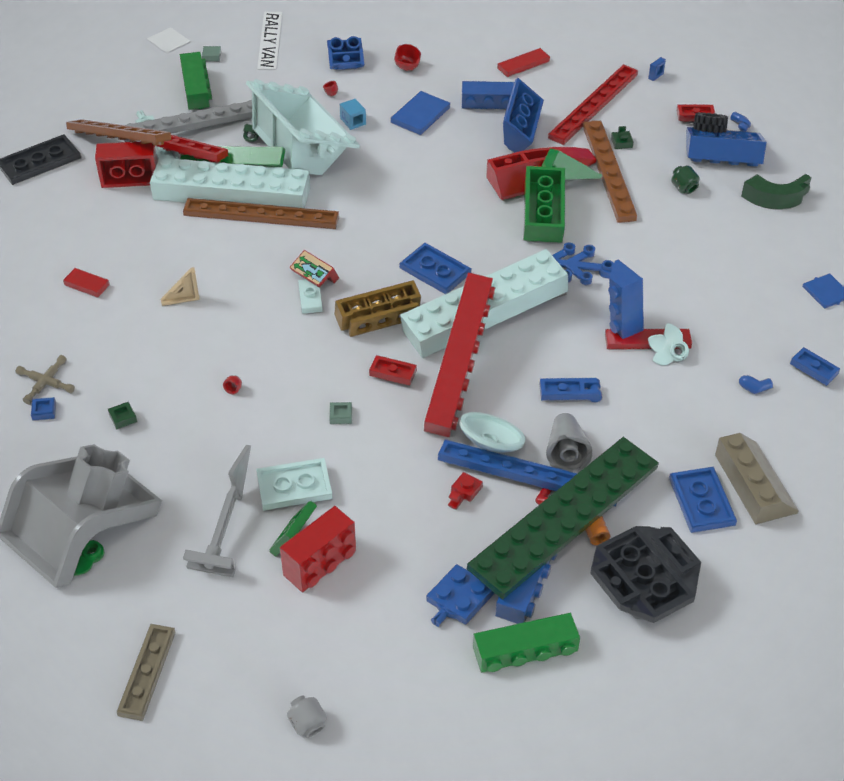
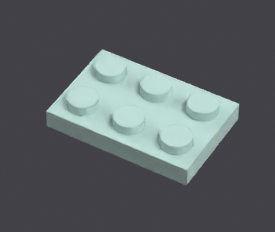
[256,458,333,511]

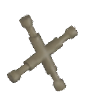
[15,355,75,405]

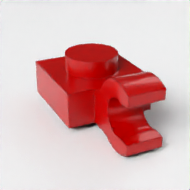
[448,472,483,510]

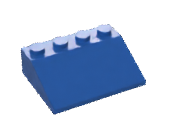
[686,127,767,167]

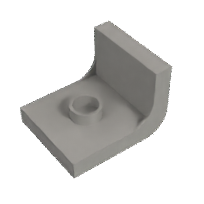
[0,444,162,588]

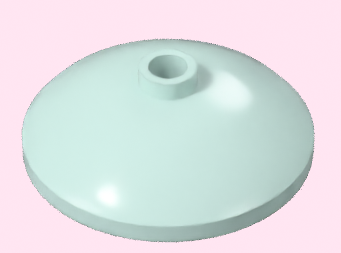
[460,412,525,453]

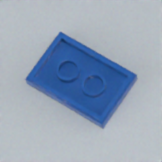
[391,91,450,135]
[399,243,472,294]
[669,466,737,533]

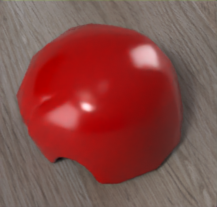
[394,44,421,71]

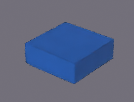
[648,57,666,81]
[31,397,56,421]

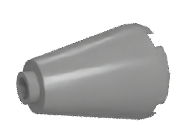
[546,413,593,472]

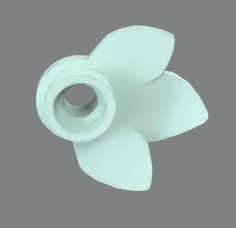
[648,323,689,365]

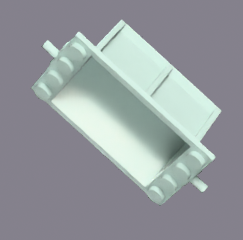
[246,79,360,175]

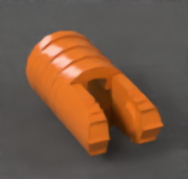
[585,516,611,545]

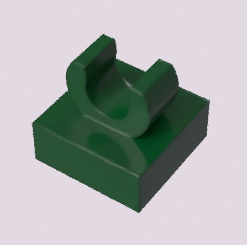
[611,126,634,149]

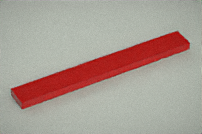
[548,64,638,145]

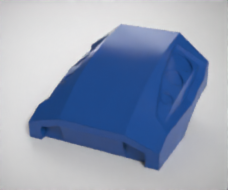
[327,36,365,70]

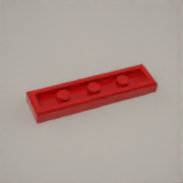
[605,329,692,349]

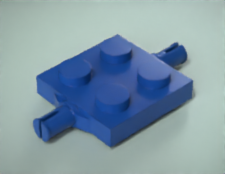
[426,564,495,627]

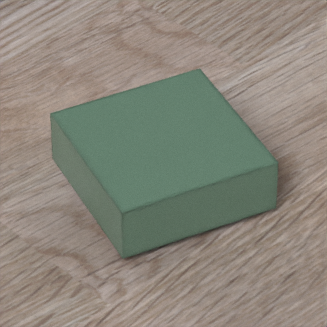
[202,46,221,61]
[329,402,352,424]

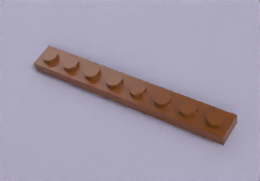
[66,119,171,145]
[583,120,637,223]

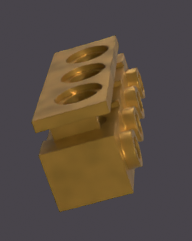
[334,280,421,337]

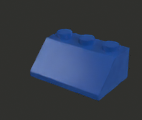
[608,259,644,339]

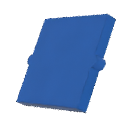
[802,273,844,309]

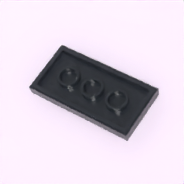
[0,134,81,185]

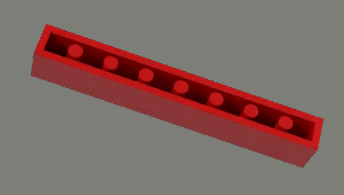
[424,272,496,438]

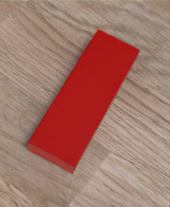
[497,48,550,77]

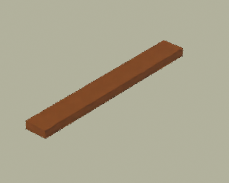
[183,198,339,229]

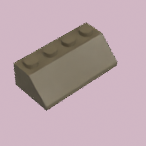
[715,433,799,525]

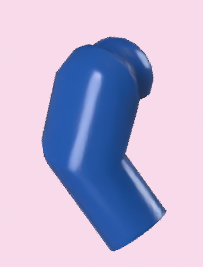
[730,112,751,132]
[739,375,773,394]

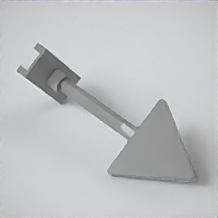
[183,444,251,577]

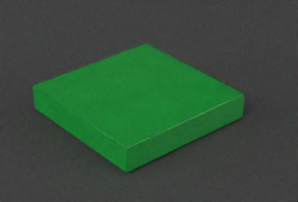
[269,501,317,557]

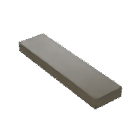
[117,624,176,721]

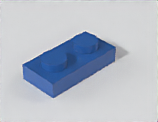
[790,347,840,386]

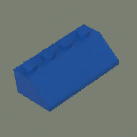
[503,77,544,153]

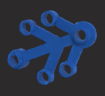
[552,242,614,285]

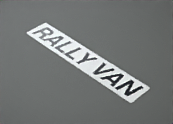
[257,12,282,69]

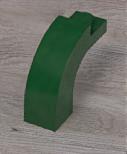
[741,174,812,209]

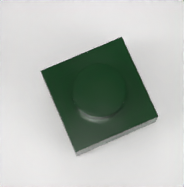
[108,401,137,430]

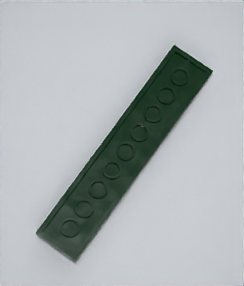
[466,436,659,600]

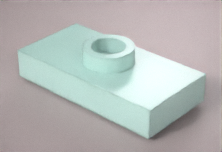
[298,279,323,314]

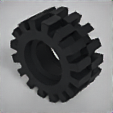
[693,113,728,133]

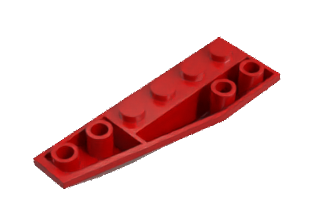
[486,147,597,200]

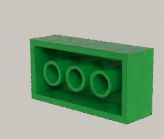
[523,166,565,243]

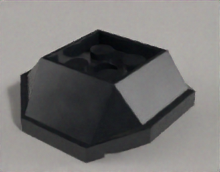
[590,526,701,623]

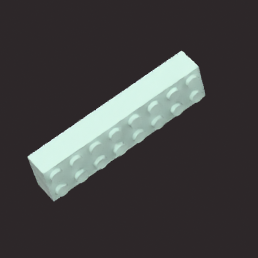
[150,158,310,208]
[400,249,568,358]

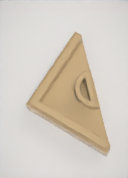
[161,267,200,306]

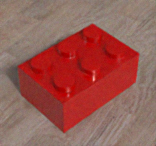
[95,141,158,188]
[280,505,356,593]

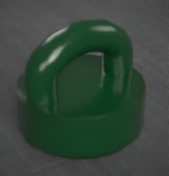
[243,124,259,143]

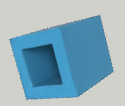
[339,98,366,130]

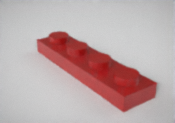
[155,135,228,163]

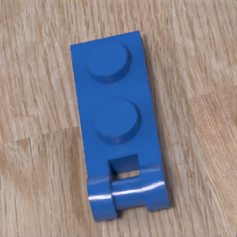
[539,378,602,403]

